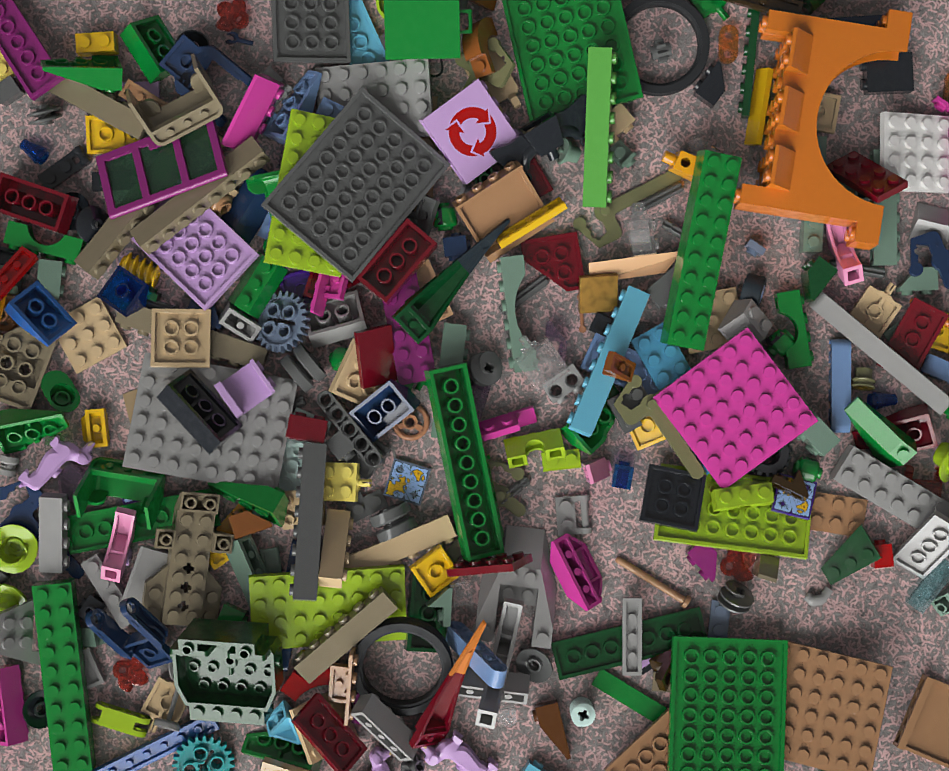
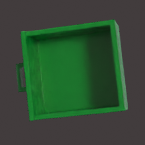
[384,0,473,60]

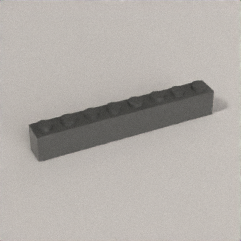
[289,442,327,602]

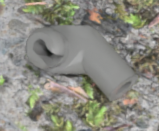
[805,586,833,606]

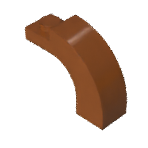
[462,17,498,79]

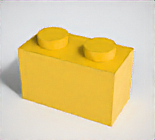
[75,31,119,57]

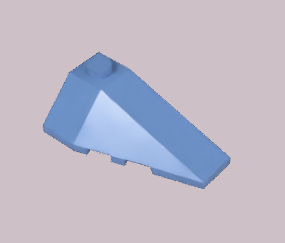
[263,70,322,146]

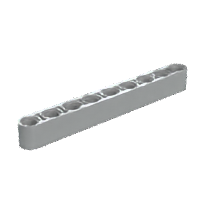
[809,291,949,415]

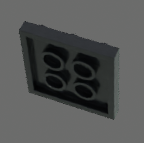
[639,464,707,532]

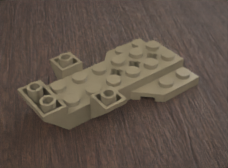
[0,327,58,410]
[141,491,234,626]

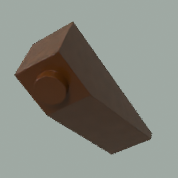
[532,699,571,760]

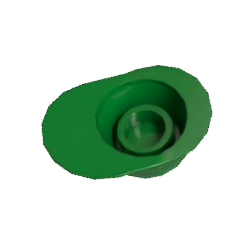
[41,370,80,413]

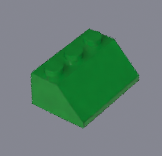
[120,15,175,84]
[228,252,288,319]

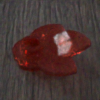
[215,0,249,32]
[720,550,757,582]
[112,657,149,693]

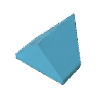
[266,700,301,745]

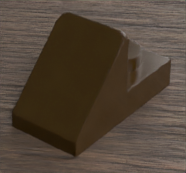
[769,470,809,502]
[649,649,672,691]

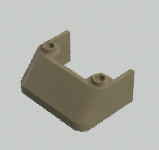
[125,53,223,146]

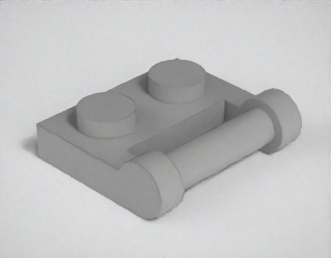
[555,495,592,536]

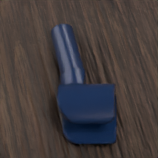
[225,32,254,46]

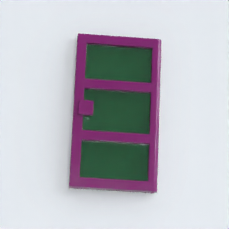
[96,120,229,220]

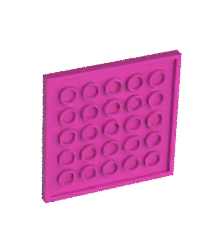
[653,327,818,488]

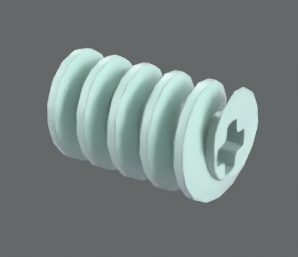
[569,697,596,727]

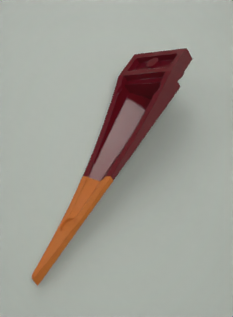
[409,619,487,749]

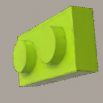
[541,448,581,472]

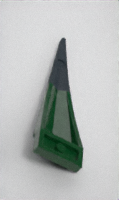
[392,219,510,344]

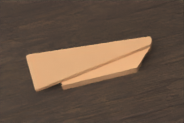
[587,251,678,280]

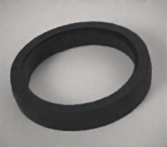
[624,0,710,96]
[354,616,453,716]

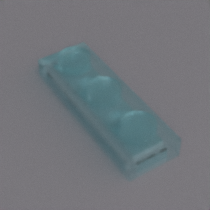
[906,559,949,614]

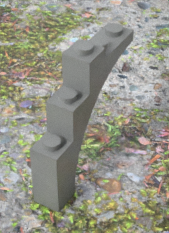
[475,597,524,730]

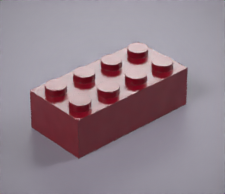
[0,172,79,235]
[356,218,438,305]

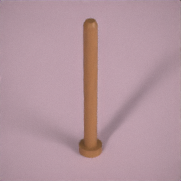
[615,556,692,608]

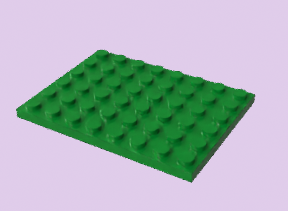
[502,0,644,122]
[667,636,788,771]

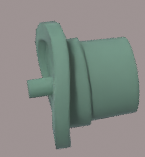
[556,138,581,165]

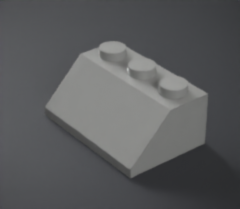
[306,290,368,348]
[121,546,168,603]

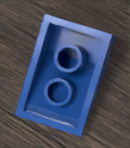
[5,280,77,347]

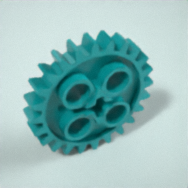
[172,733,235,771]

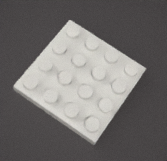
[880,112,949,194]

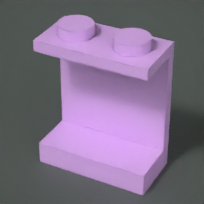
[214,359,276,419]

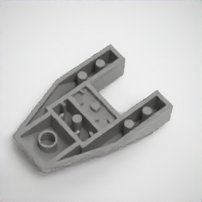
[474,525,557,649]

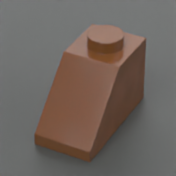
[228,509,273,539]

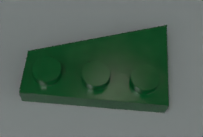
[821,524,882,585]

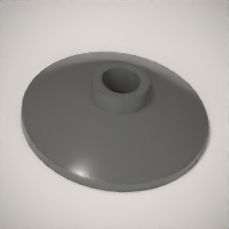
[516,648,553,683]

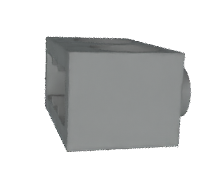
[540,363,584,405]

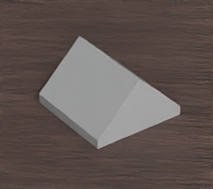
[908,202,949,248]

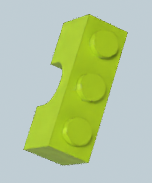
[503,428,566,469]
[710,482,775,512]

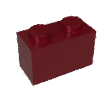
[285,412,329,444]

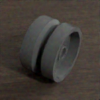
[280,343,328,393]
[369,501,418,543]

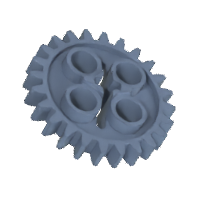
[254,291,311,353]

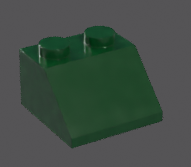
[800,256,838,303]

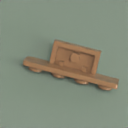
[328,647,359,726]

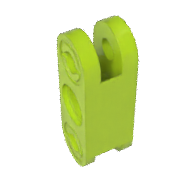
[91,701,151,738]

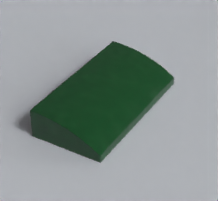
[404,572,450,652]

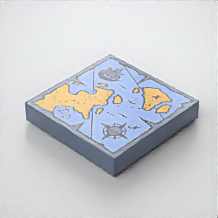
[383,458,431,506]

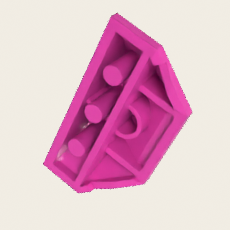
[550,533,602,611]

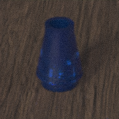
[19,139,49,165]
[867,391,897,410]

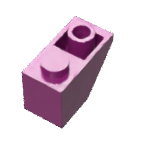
[685,545,717,582]

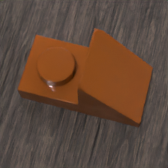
[602,351,636,382]

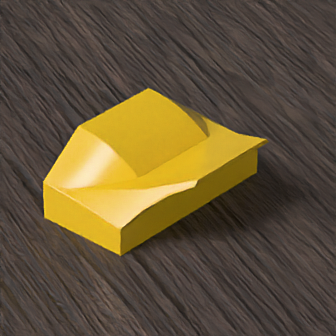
[81,408,110,448]

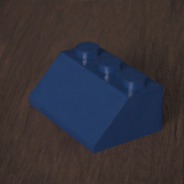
[349,379,421,442]

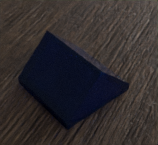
[97,265,149,317]

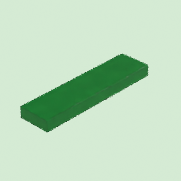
[591,670,667,722]

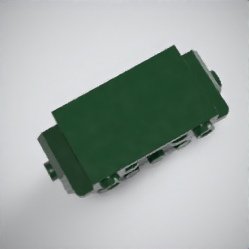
[170,618,284,726]

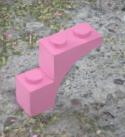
[825,224,864,286]
[101,506,137,583]

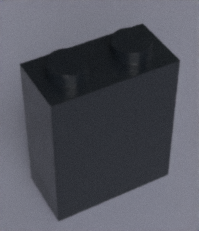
[859,52,914,95]

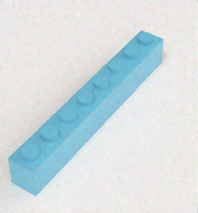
[567,285,650,438]

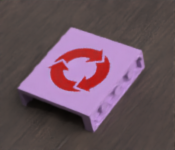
[419,79,520,184]

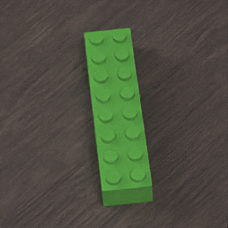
[583,47,618,207]

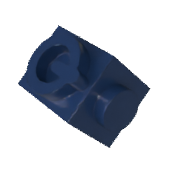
[443,232,471,262]

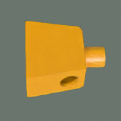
[661,150,697,181]

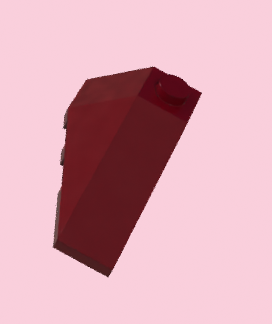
[852,403,938,451]

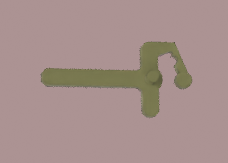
[455,37,516,90]
[573,171,682,249]
[613,375,704,479]
[446,460,526,563]

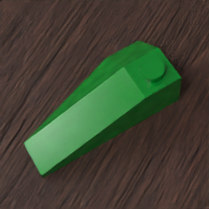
[207,482,289,527]

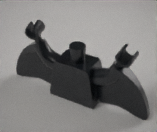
[489,94,587,182]

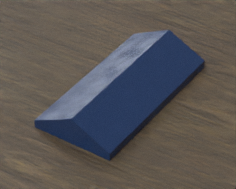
[221,168,268,245]

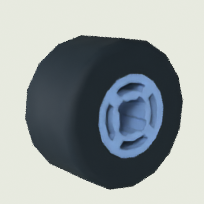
[739,273,767,307]

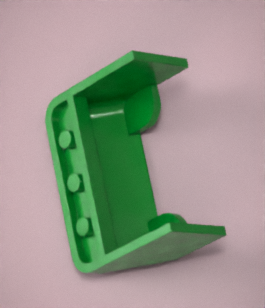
[73,457,166,530]

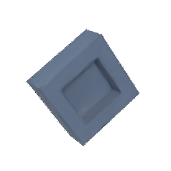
[744,238,766,257]

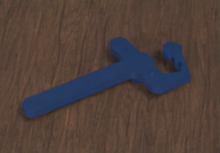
[908,231,949,289]
[0,481,85,579]

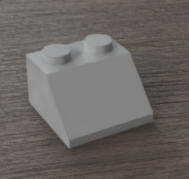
[718,299,773,342]

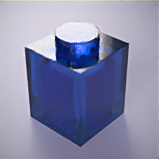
[610,460,634,490]

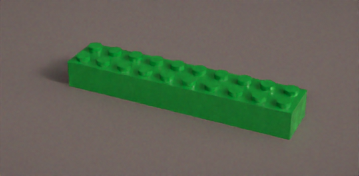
[660,150,742,351]
[424,362,505,562]
[31,578,96,771]

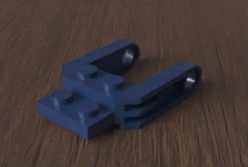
[159,34,253,128]
[85,597,172,669]

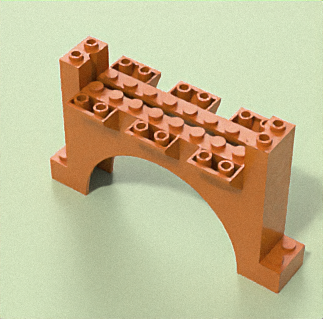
[733,9,913,250]

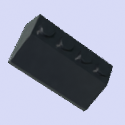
[157,368,243,455]

